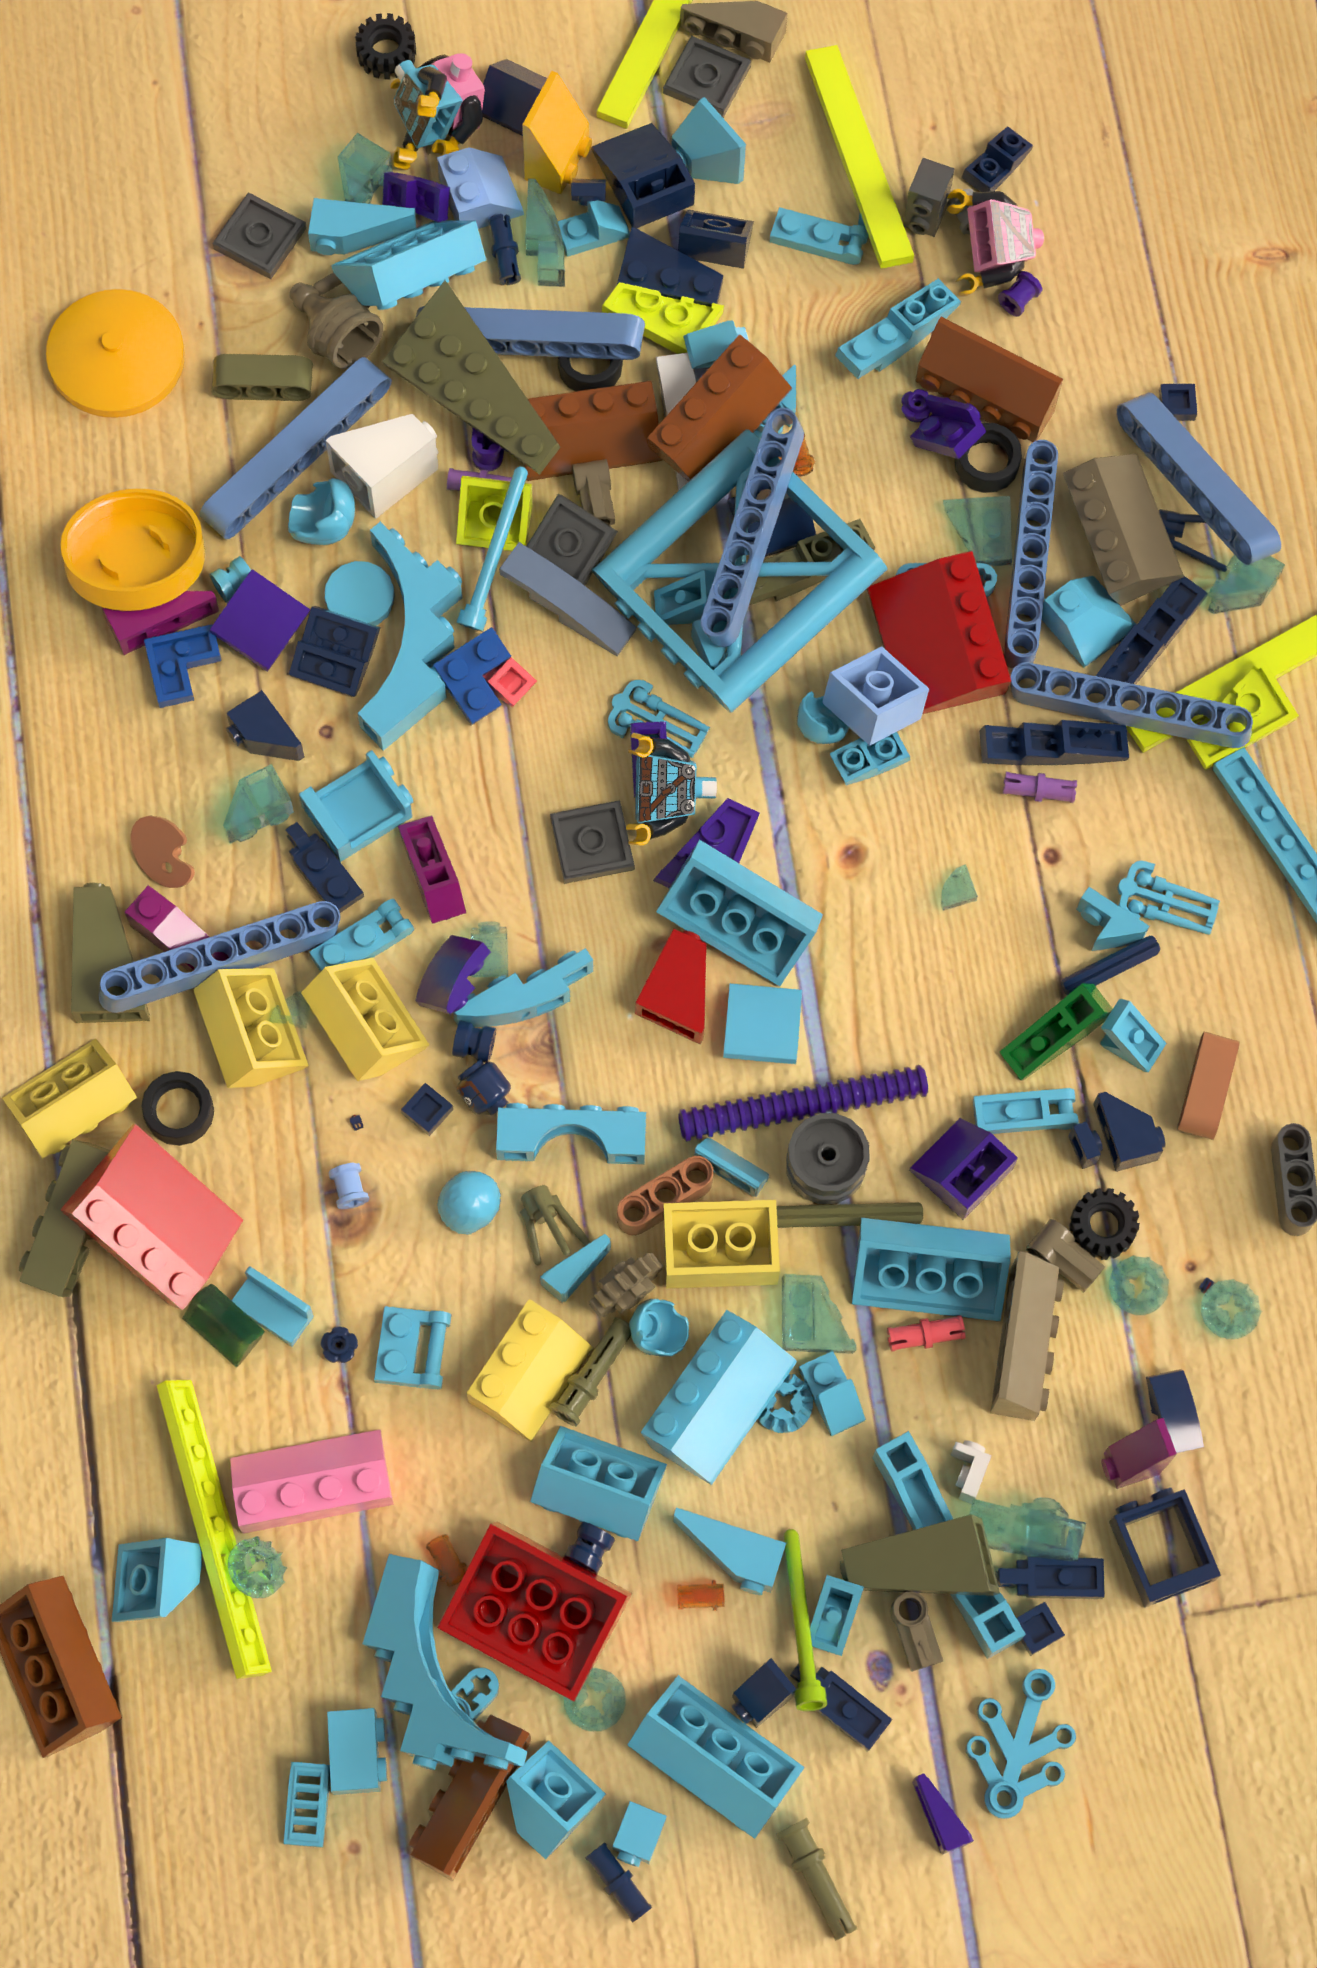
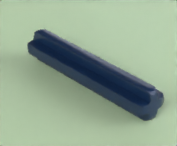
[1060,935,1161,996]

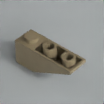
[680,1,788,63]

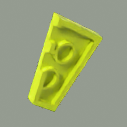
[601,282,724,354]
[1187,657,1299,770]

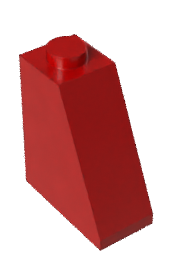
[635,929,706,1045]

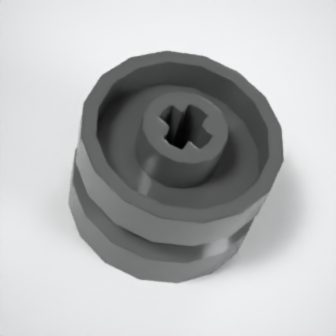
[786,1113,870,1204]

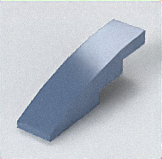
[499,542,637,657]

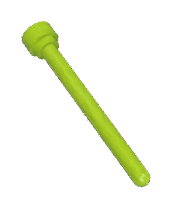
[784,1529,827,1711]

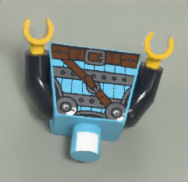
[392,60,463,170]
[626,733,717,845]

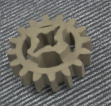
[589,1253,663,1318]

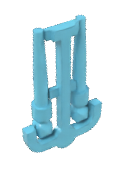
[608,680,710,758]
[1117,861,1220,935]

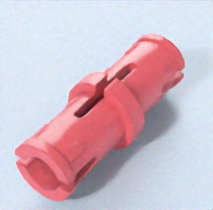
[887,1315,966,1352]

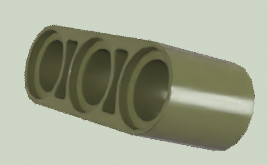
[211,354,313,401]

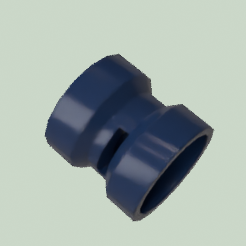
[452,1020,497,1063]
[564,1522,615,1574]

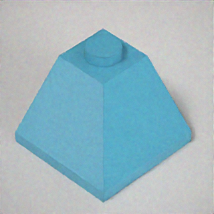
[671,97,746,184]
[1041,576,1135,668]
[112,1538,202,1622]
[506,1741,606,1859]

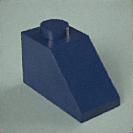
[226,690,305,761]
[1093,1092,1166,1172]
[732,1658,796,1728]

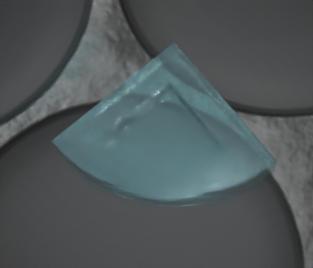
[941,864,978,911]
[270,991,310,1029]

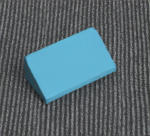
[694,1138,769,1197]

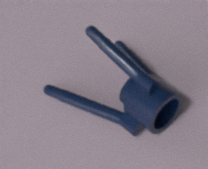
[1159,509,1228,572]

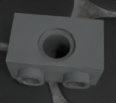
[903,158,955,237]

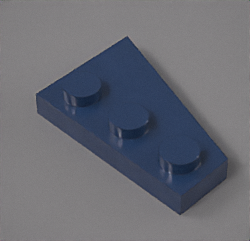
[617,226,724,307]

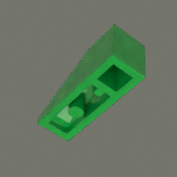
[1000,983,1113,1081]

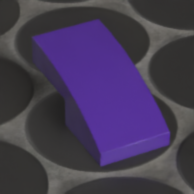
[382,172,450,222]

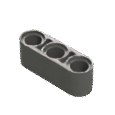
[1271,1123,1317,1236]

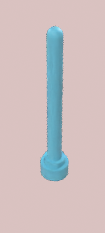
[456,466,528,632]

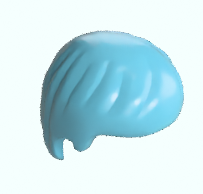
[288,478,355,545]

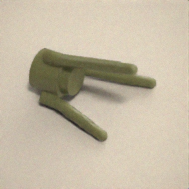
[520,1185,591,1265]

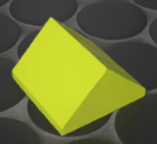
[456,476,532,551]

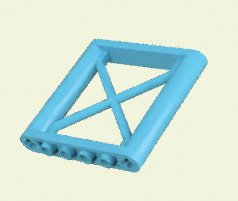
[592,429,887,713]

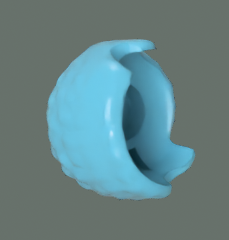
[437,1171,501,1235]

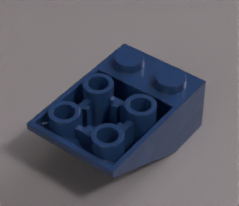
[591,123,695,228]

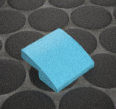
[723,983,802,1064]

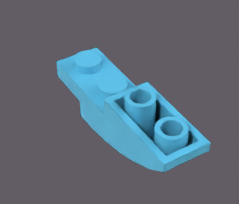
[835,278,961,379]
[453,948,593,1027]

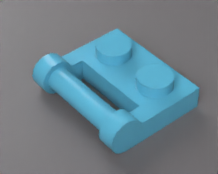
[374,1306,452,1390]

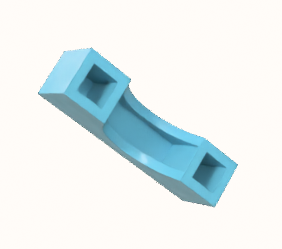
[496,1103,646,1165]

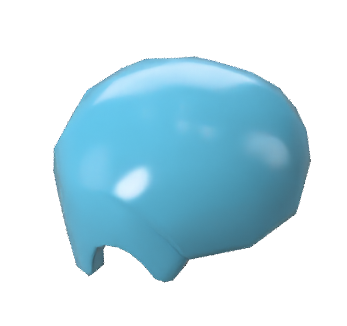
[797,691,849,744]
[629,1299,689,1357]

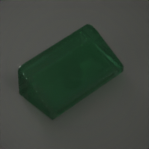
[182,1284,265,1368]

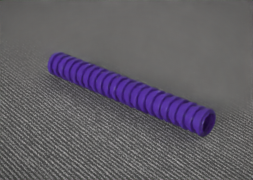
[678,1065,928,1142]

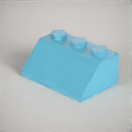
[530,1426,667,1541]

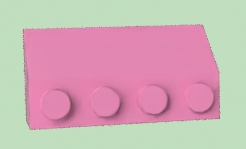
[230,1430,393,1534]

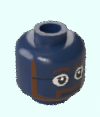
[457,1059,511,1116]

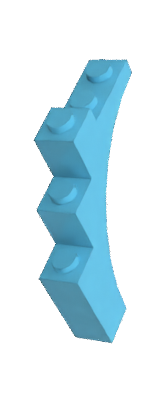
[357,521,462,751]
[362,1554,528,1770]

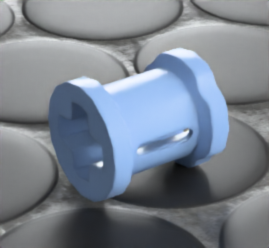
[328,1163,369,1209]

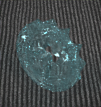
[1109,1255,1169,1315]
[1201,1279,1262,1339]
[228,1536,287,1598]
[564,1668,626,1732]

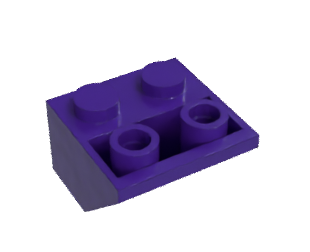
[909,1118,1018,1220]

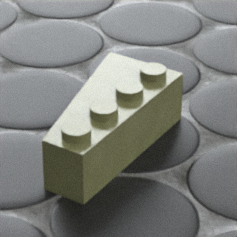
[19,1139,110,1297]

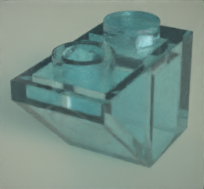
[338,133,393,204]
[1208,555,1285,614]
[223,764,294,844]

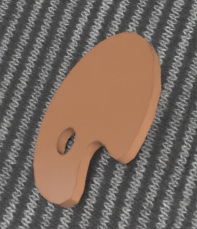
[131,815,195,888]

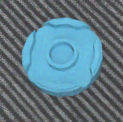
[324,561,395,626]

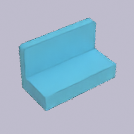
[230,1266,314,1347]

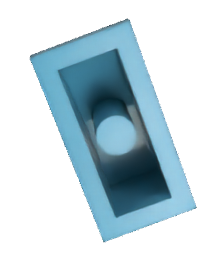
[654,570,731,625]

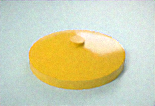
[46,289,185,418]

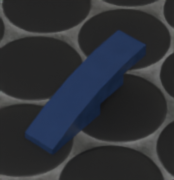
[1096,576,1208,684]
[979,720,1129,765]

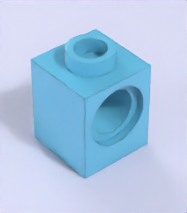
[612,1801,667,1867]

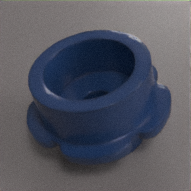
[320,1326,358,1363]

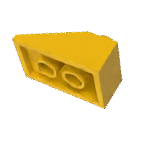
[522,71,592,194]

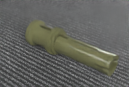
[549,1317,631,1427]
[776,1818,858,1941]

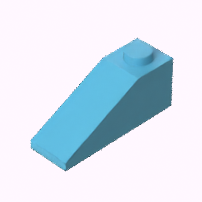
[308,198,416,255]
[673,1508,786,1595]

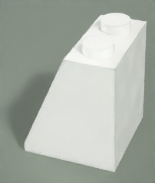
[325,414,438,519]

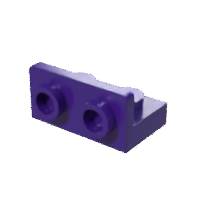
[910,395,986,459]

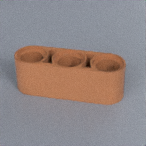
[1177,1031,1240,1140]
[617,1156,713,1236]

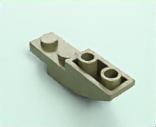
[749,519,875,605]

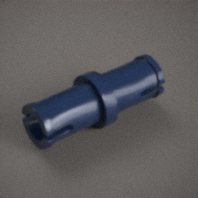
[489,214,521,285]
[585,1842,652,1923]

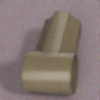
[572,459,615,526]
[1026,1219,1105,1293]
[890,1591,943,1672]

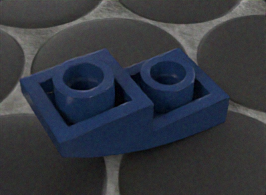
[962,126,1033,192]
[571,178,606,206]
[1146,1369,1204,1453]

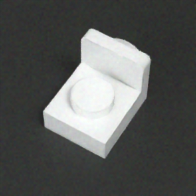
[951,1440,992,1505]

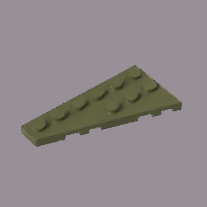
[382,280,561,475]

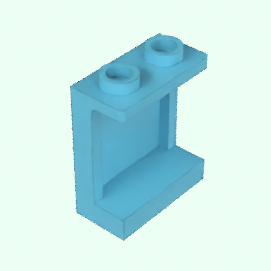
[299,750,414,862]

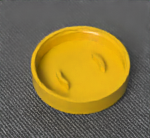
[61,489,205,611]

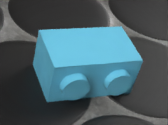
[327,1708,387,1795]

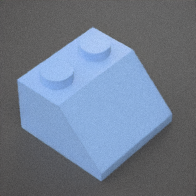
[437,147,524,229]

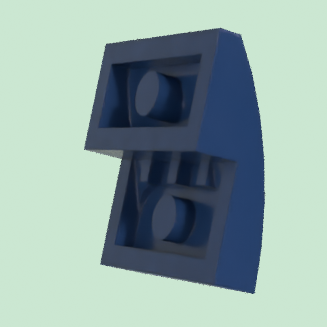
[289,606,381,697]

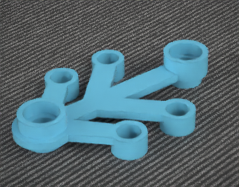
[966,1669,1076,1819]

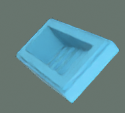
[540,1234,611,1303]
[284,1762,330,1848]

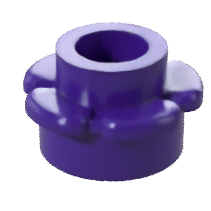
[901,389,931,422]

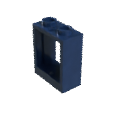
[1109,1487,1221,1608]

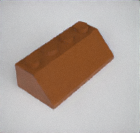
[915,317,1063,442]
[647,334,792,482]
[524,381,663,481]
[0,1576,122,1758]
[408,1714,531,1881]

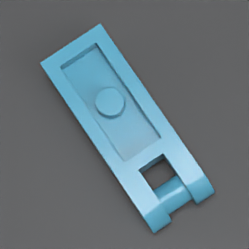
[770,207,869,265]
[309,899,414,971]
[972,1088,1079,1134]

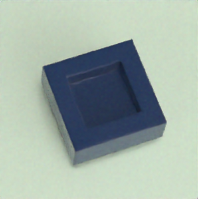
[1159,384,1197,421]
[401,1083,453,1136]
[1068,1121,1103,1169]
[1017,1602,1065,1656]

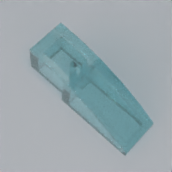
[525,179,565,287]
[969,1499,1086,1562]

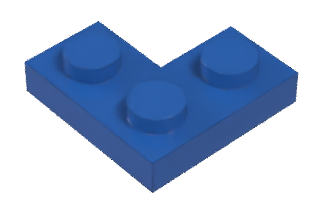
[144,624,222,708]
[433,627,511,726]

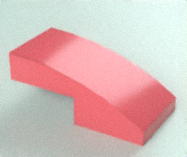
[483,657,537,707]

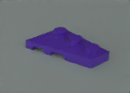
[653,798,760,888]

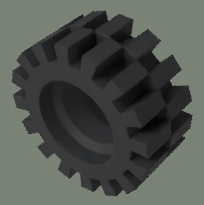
[355,13,416,80]
[1069,1188,1140,1260]

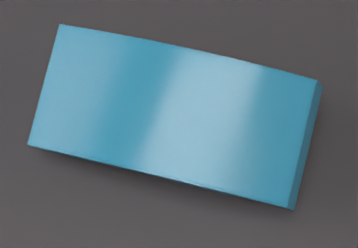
[830,732,910,785]

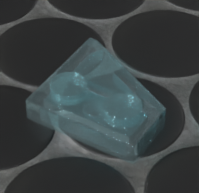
[943,496,1012,566]
[782,1274,856,1354]

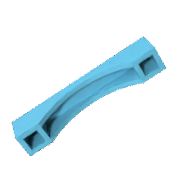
[872,1431,1026,1659]

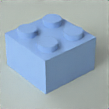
[822,646,929,746]

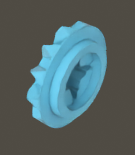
[758,1374,813,1433]

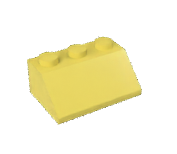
[301,958,429,1081]
[193,968,309,1088]
[2,1039,137,1158]
[664,1200,780,1289]
[467,1299,593,1442]

